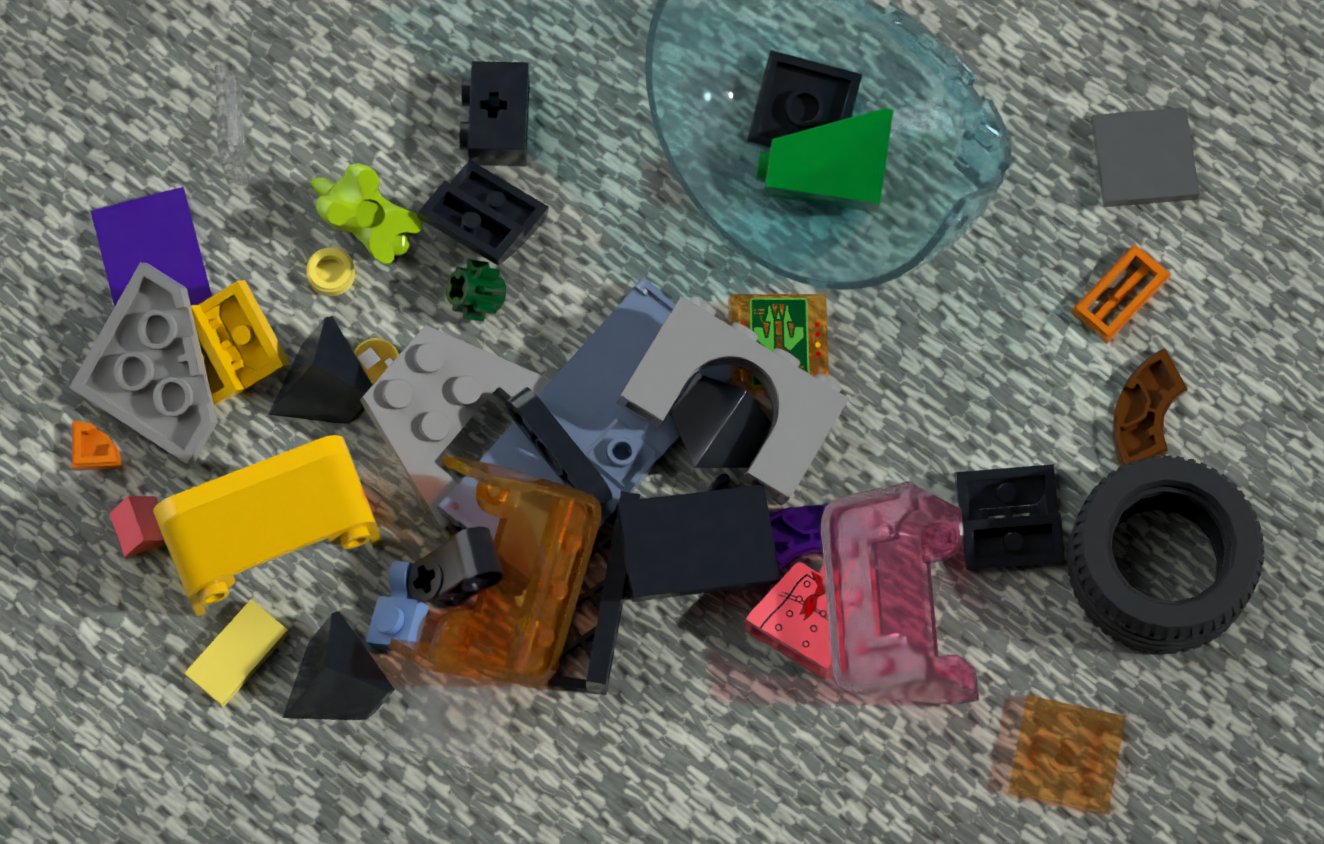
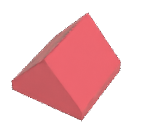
[109,496,166,558]

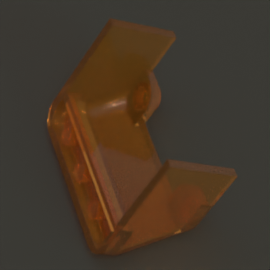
[389,454,602,686]

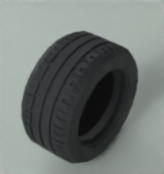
[1067,455,1265,654]

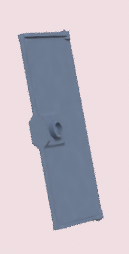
[437,278,740,594]

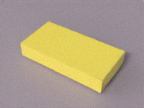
[184,599,289,707]

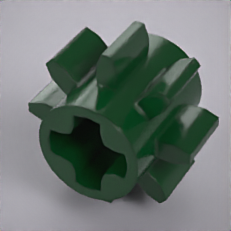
[446,259,506,322]

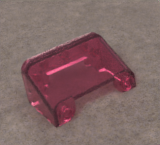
[821,481,979,705]

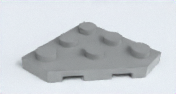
[69,262,218,464]

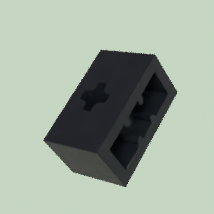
[459,61,530,167]

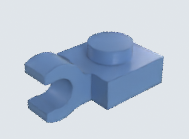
[365,561,429,653]

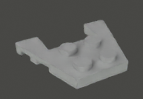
[360,325,551,531]

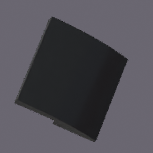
[417,159,549,265]
[954,464,1065,570]

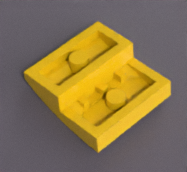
[191,280,291,406]

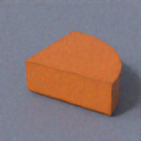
[72,421,123,471]

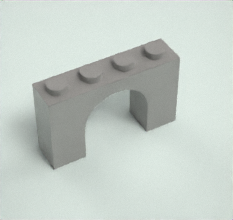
[616,296,849,504]

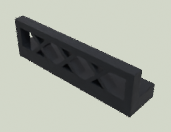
[547,491,641,695]

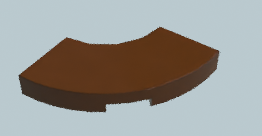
[1112,348,1188,466]

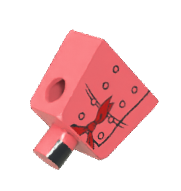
[745,553,858,680]

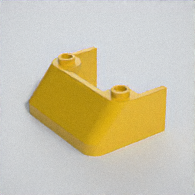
[153,435,382,617]

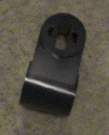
[407,526,505,607]

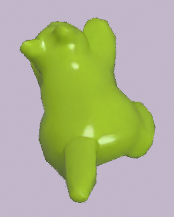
[310,163,422,265]

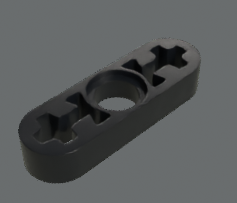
[505,387,613,513]

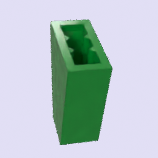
[756,108,894,213]

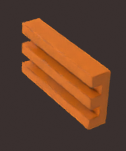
[1071,244,1171,344]

